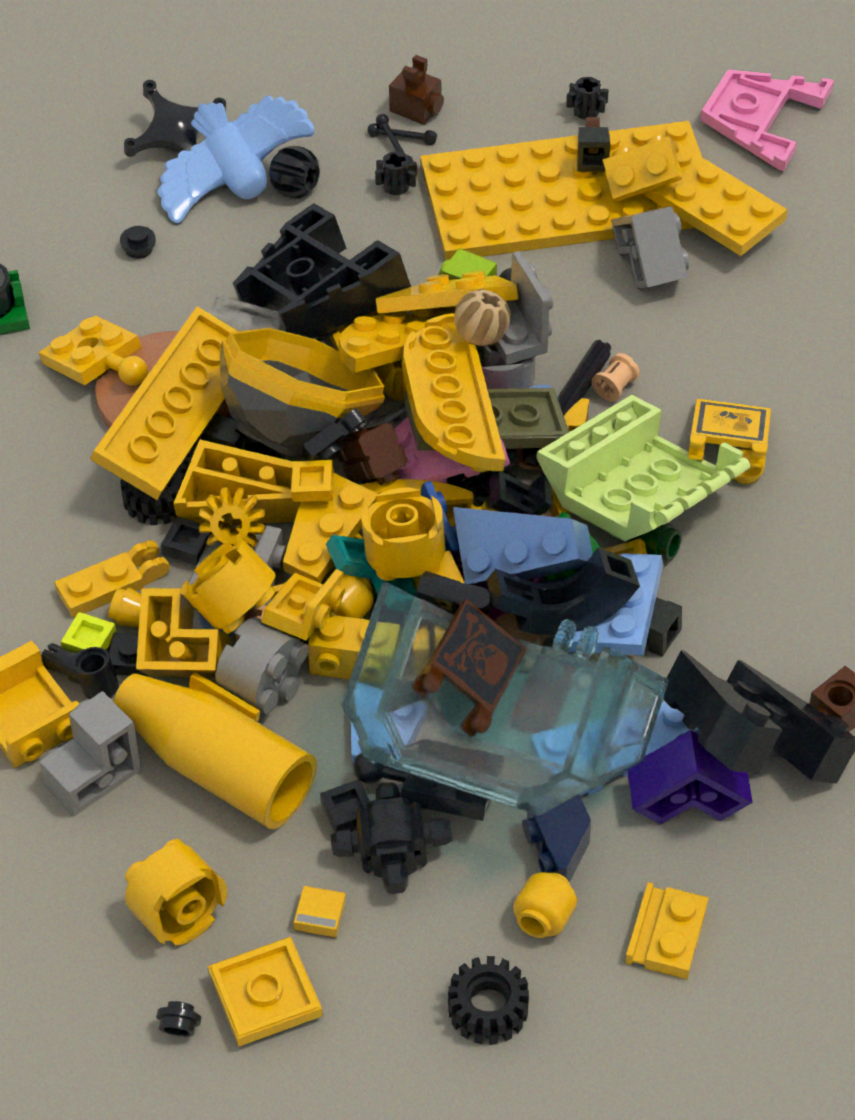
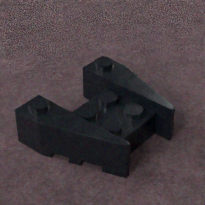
[232,203,411,339]
[659,650,855,784]

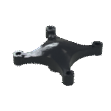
[124,80,226,157]

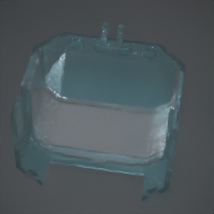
[341,582,669,816]

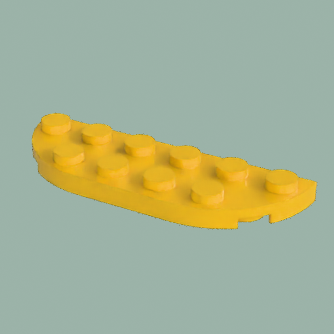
[339,306,456,373]
[402,313,506,472]

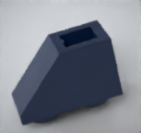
[522,787,591,883]

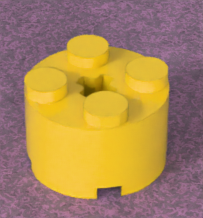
[361,488,445,581]
[181,536,275,634]
[125,839,228,946]

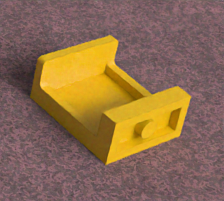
[0,640,80,768]

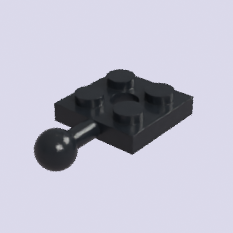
[353,749,502,821]

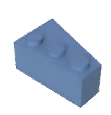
[453,507,593,589]

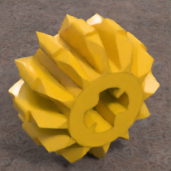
[199,487,265,547]

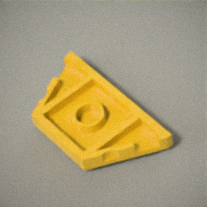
[376,271,519,314]

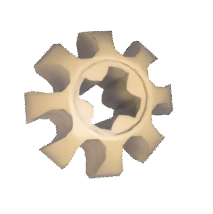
[454,289,511,346]

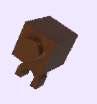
[389,55,444,125]

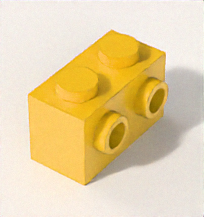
[308,615,397,685]

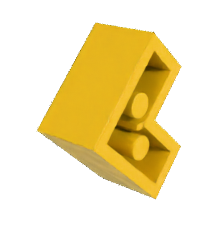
[136,588,231,678]

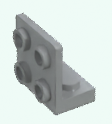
[494,251,553,365]

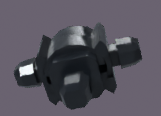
[331,782,453,894]

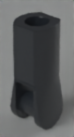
[416,571,491,616]

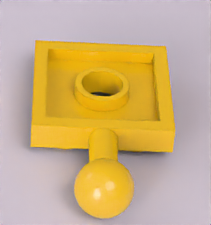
[38,315,148,386]

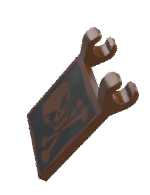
[412,599,526,737]

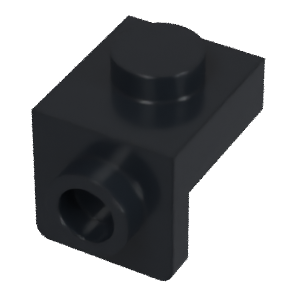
[489,471,553,516]

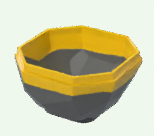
[220,328,385,457]

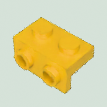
[603,136,683,202]
[261,569,345,641]

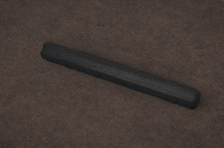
[523,339,611,466]

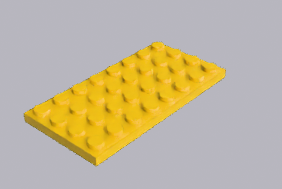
[420,121,702,260]

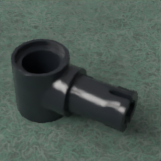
[41,643,119,699]

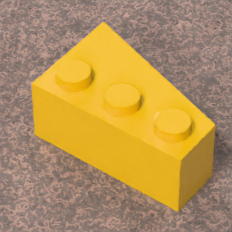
[173,440,300,525]

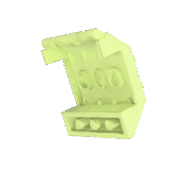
[536,395,750,541]

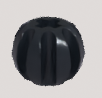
[269,146,320,198]

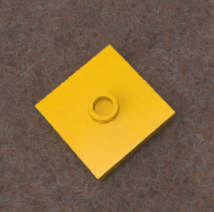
[208,936,323,1047]

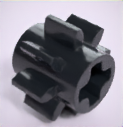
[566,77,609,119]
[375,151,417,195]

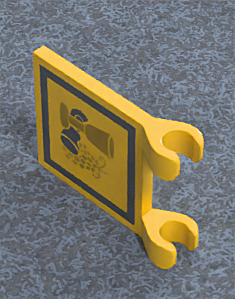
[688,399,771,469]

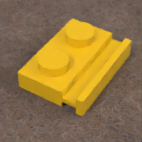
[625,882,709,980]

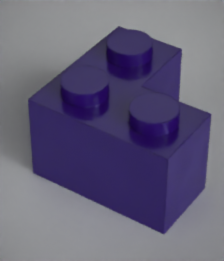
[627,730,753,824]

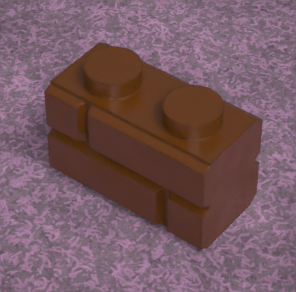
[337,423,408,485]

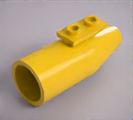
[114,672,317,829]

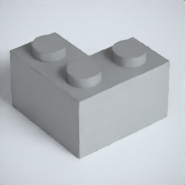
[611,206,689,288]
[39,691,141,816]

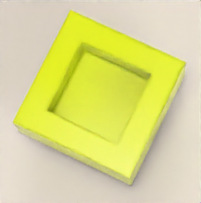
[61,612,116,653]

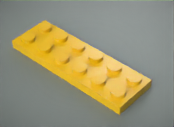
[90,306,238,500]

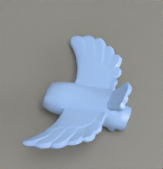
[157,95,315,223]

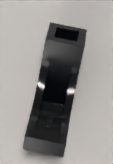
[487,547,640,635]

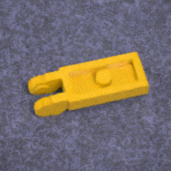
[54,540,171,618]

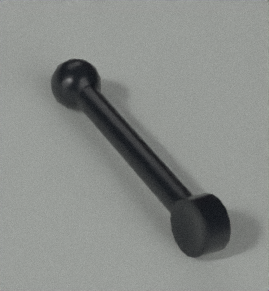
[376,114,413,162]
[367,123,438,145]

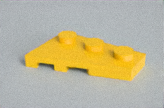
[283,473,378,583]

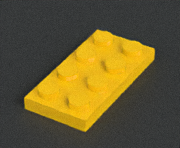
[642,143,788,256]

